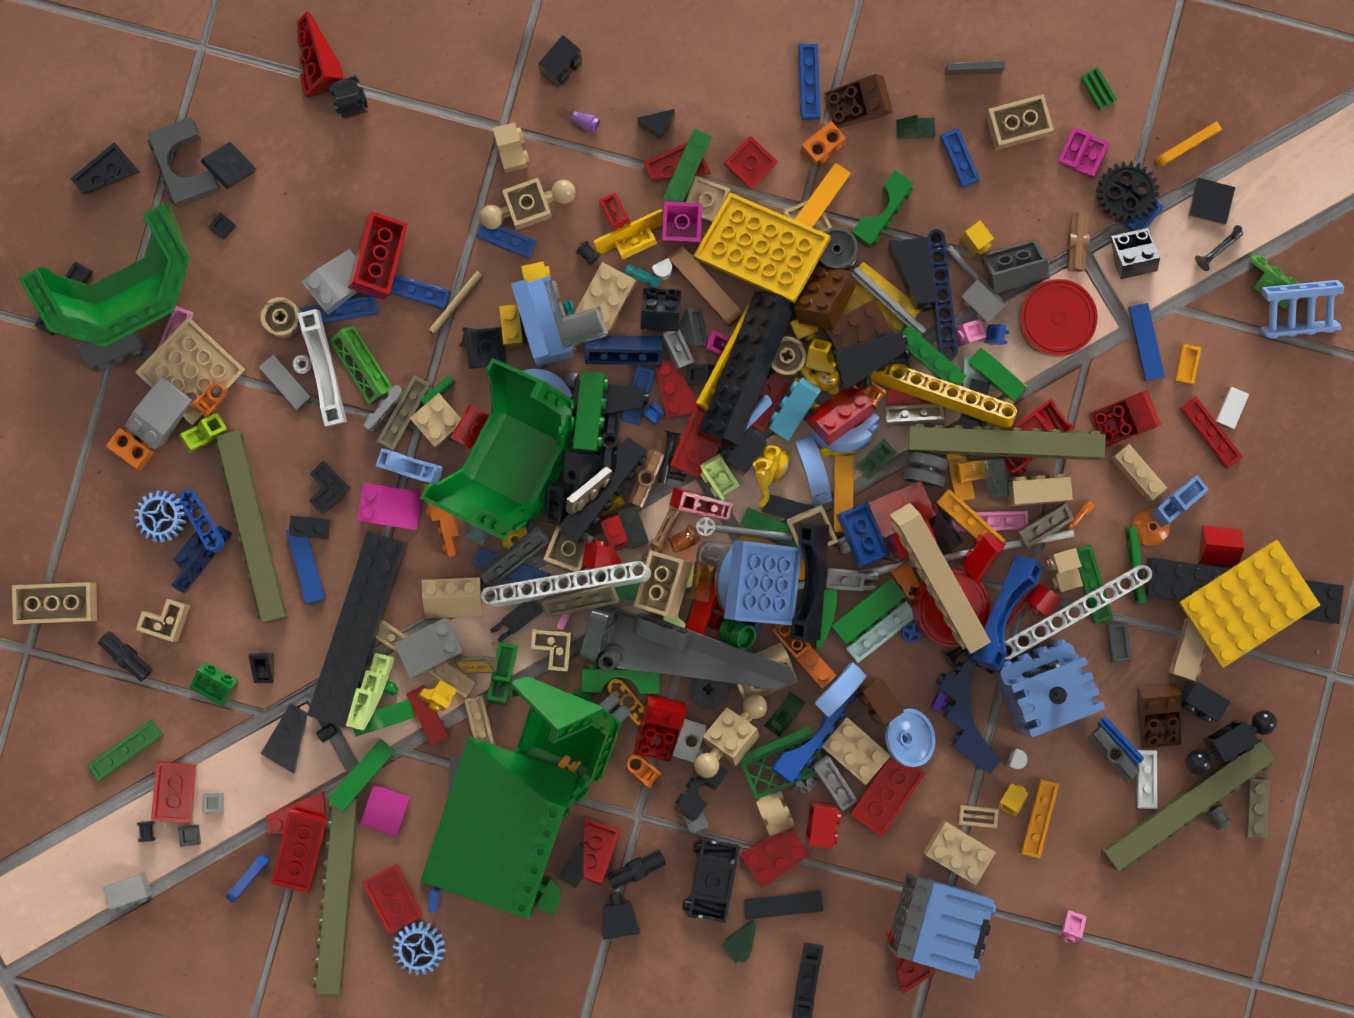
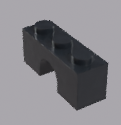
[674,766,728,822]

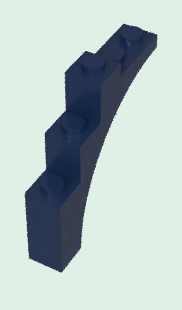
[936,650,1002,774]

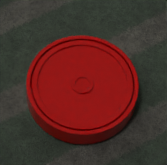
[1019,279,1098,357]
[912,569,990,647]

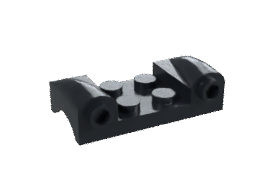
[682,838,740,923]

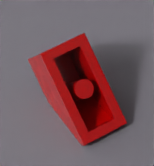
[582,540,622,568]

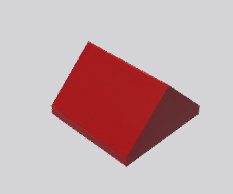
[1198,526,1245,567]

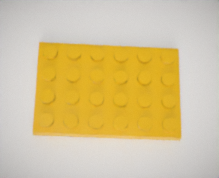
[694,193,831,304]
[1178,540,1320,668]

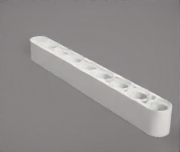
[481,561,651,607]
[1005,565,1152,660]

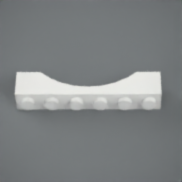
[298,309,347,427]

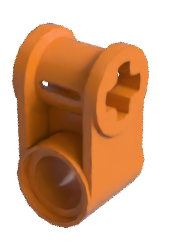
[851,379,887,409]
[191,384,227,418]
[890,562,920,600]
[627,754,663,789]

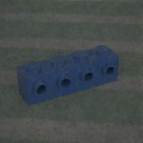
[585,335,662,365]

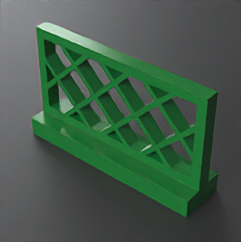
[740,726,822,800]

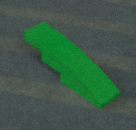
[328,739,395,812]

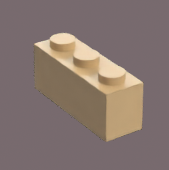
[1110,444,1167,502]
[1168,618,1207,681]

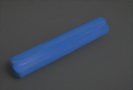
[1098,717,1144,765]

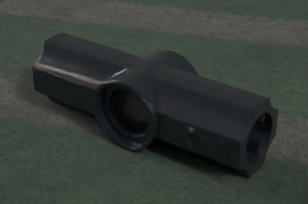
[598,414,620,472]
[97,631,153,682]
[607,849,667,890]

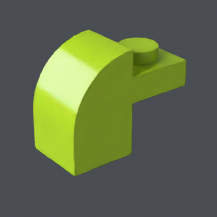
[179,413,227,452]

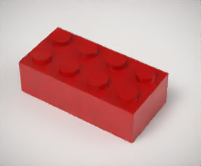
[347,211,408,300]

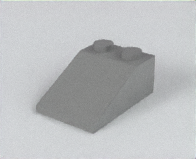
[301,249,358,314]
[125,377,192,449]
[394,617,463,679]

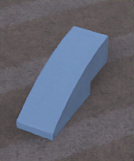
[1149,475,1209,527]

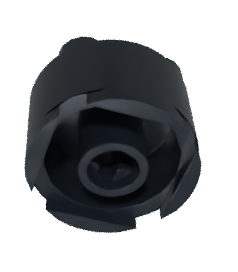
[329,75,368,119]
[689,678,728,709]

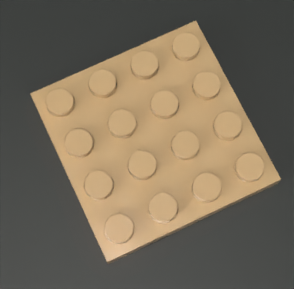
[135,317,246,425]

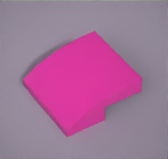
[1058,127,1110,178]
[361,785,410,836]

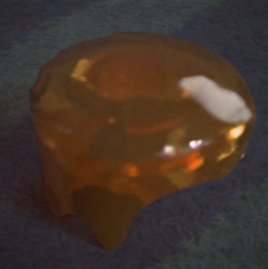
[668,525,700,553]

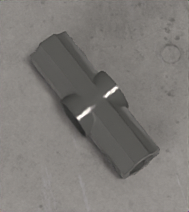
[1088,726,1139,782]

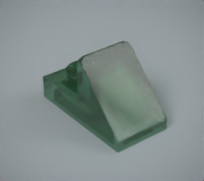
[896,115,935,139]

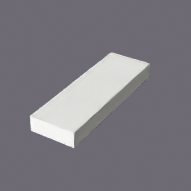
[1136,750,1157,809]

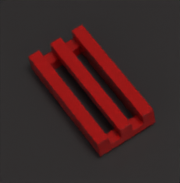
[598,192,631,231]

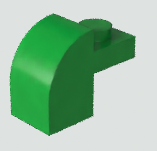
[536,877,561,916]

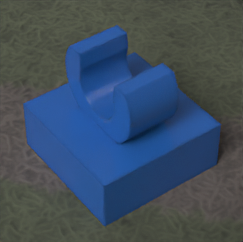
[985,324,1009,345]

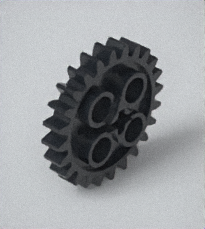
[1096,161,1160,223]

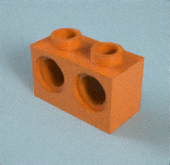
[801,121,846,166]
[106,428,155,470]

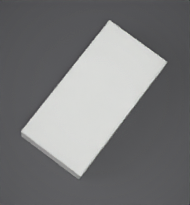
[1216,387,1249,430]

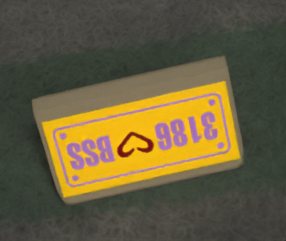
[454,656,497,674]

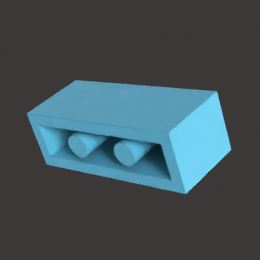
[769,377,821,441]

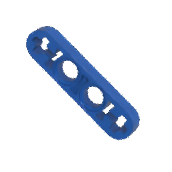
[179,489,225,553]

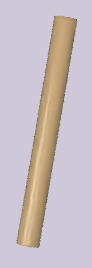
[429,271,483,334]

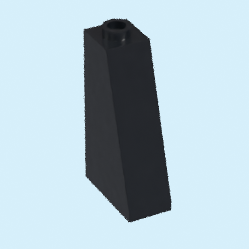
[888,237,936,311]
[832,331,908,389]
[572,380,649,421]

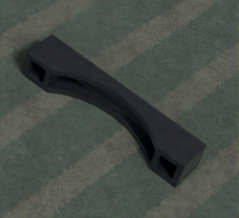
[558,437,648,545]
[791,522,829,642]

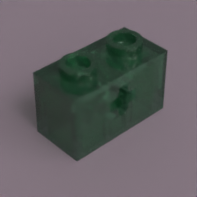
[854,438,897,481]

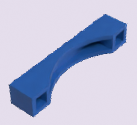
[972,556,1043,671]
[770,676,859,784]

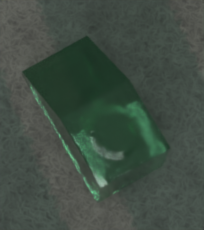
[764,691,805,737]
[722,919,756,964]

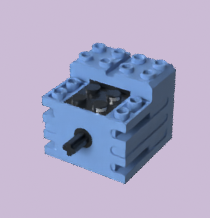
[994,639,1106,738]

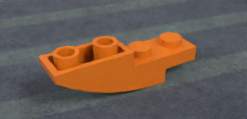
[421,483,461,558]
[772,624,837,689]

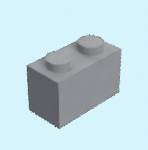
[961,279,1006,323]
[103,872,152,911]

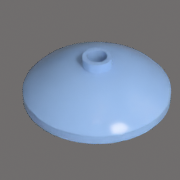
[885,709,936,767]

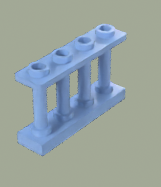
[1260,280,1344,339]

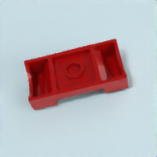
[996,399,1075,477]

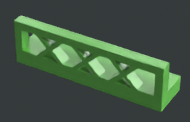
[329,325,392,405]

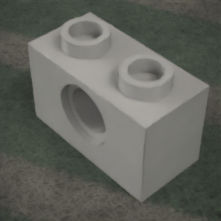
[673,718,708,763]

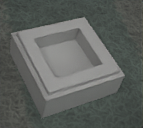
[203,793,224,813]

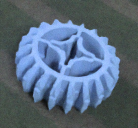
[134,490,187,542]
[393,922,446,975]

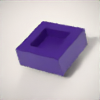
[929,691,948,712]

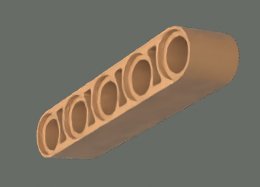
[667,245,743,326]

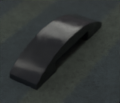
[792,942,824,1018]

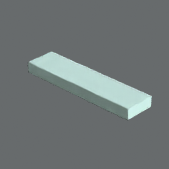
[846,601,914,663]

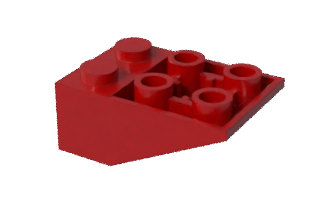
[1089,390,1161,448]
[633,694,686,762]

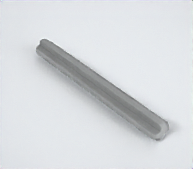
[851,267,926,336]

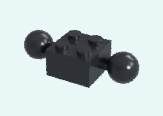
[1186,710,1277,775]

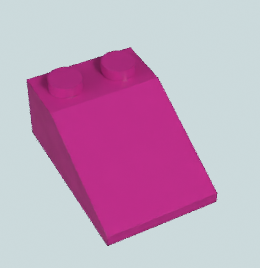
[357,483,422,530]

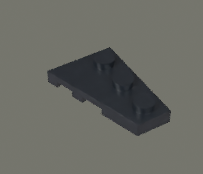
[70,142,141,195]
[260,703,308,773]

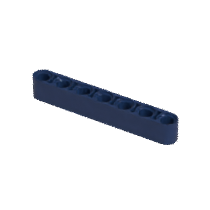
[927,229,958,361]

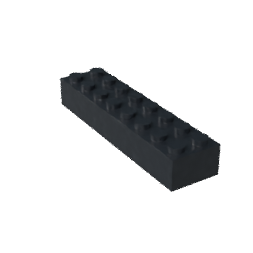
[698,291,795,446]

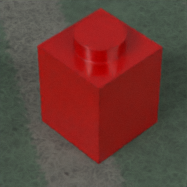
[1025,583,1061,617]

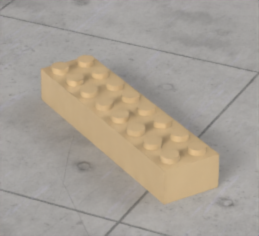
[890,503,991,654]

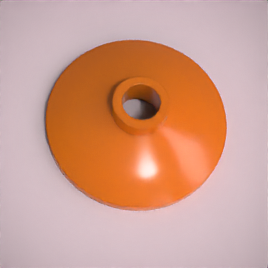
[1131,508,1170,546]

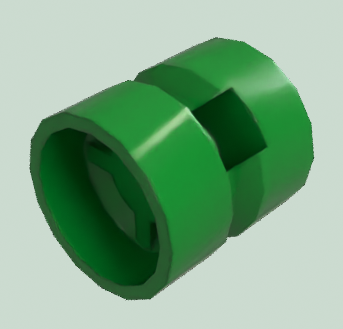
[719,619,756,650]

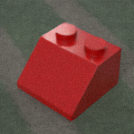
[963,532,1006,584]

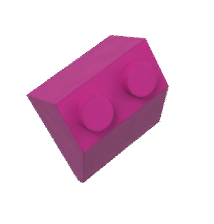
[662,201,702,243]

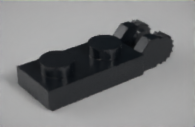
[490,601,543,642]

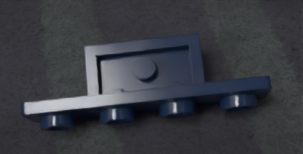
[171,525,232,593]

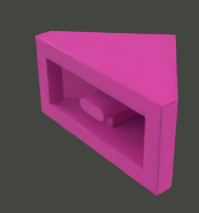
[706,330,730,357]

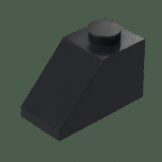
[933,510,964,555]

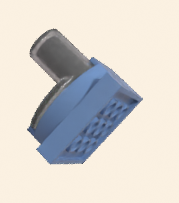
[511,276,608,369]
[696,540,802,625]

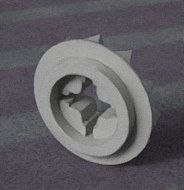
[790,764,818,793]

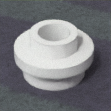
[292,355,312,374]

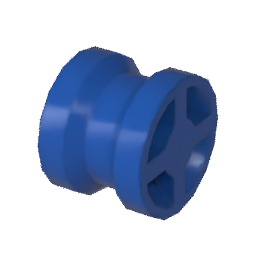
[642,402,666,425]
[901,623,922,642]

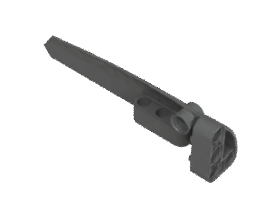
[580,605,796,690]

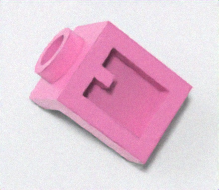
[955,319,987,347]
[1058,910,1087,944]

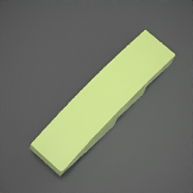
[346,653,394,730]

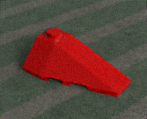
[297,11,344,97]

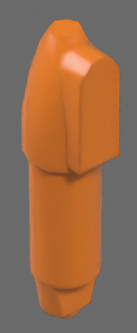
[1067,501,1095,530]

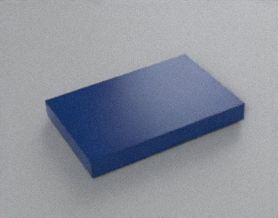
[836,502,890,568]

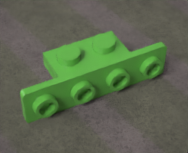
[1250,254,1308,309]

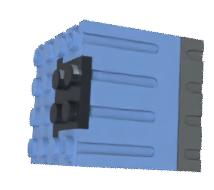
[886,873,996,979]

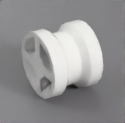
[696,517,715,537]

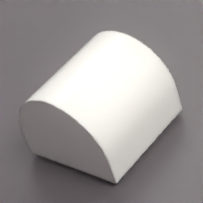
[652,258,672,280]
[1007,747,1028,769]

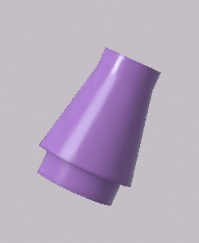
[571,111,600,134]

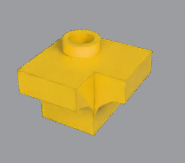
[806,338,836,374]
[417,680,457,712]

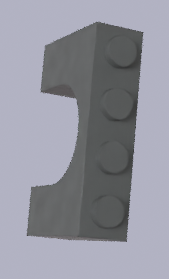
[147,117,221,207]

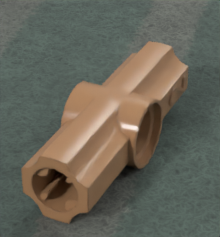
[1067,212,1090,272]
[628,449,665,509]

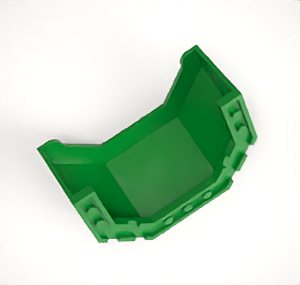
[18,202,190,347]
[420,358,575,540]
[509,676,622,818]

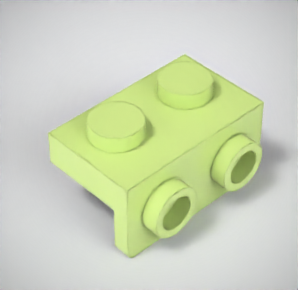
[700,453,740,501]

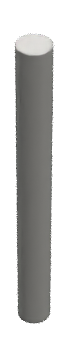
[947,246,1003,301]
[715,525,792,541]

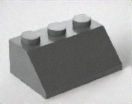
[981,239,1049,294]
[75,330,147,372]

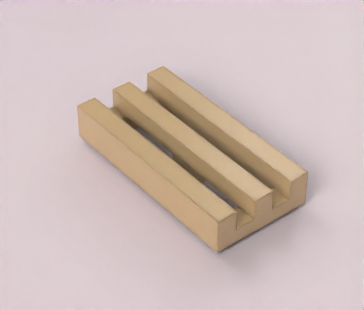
[958,805,999,828]

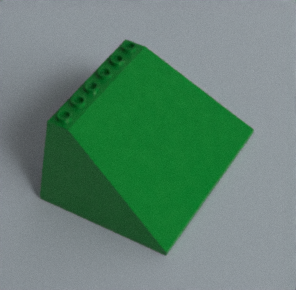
[420,736,579,919]

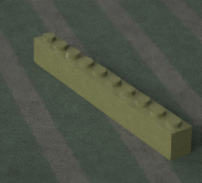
[908,424,1105,461]
[215,430,288,622]
[1101,739,1276,871]
[313,797,359,995]

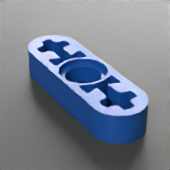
[226,853,270,903]

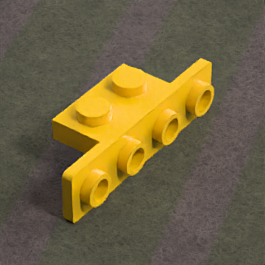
[593,209,663,260]

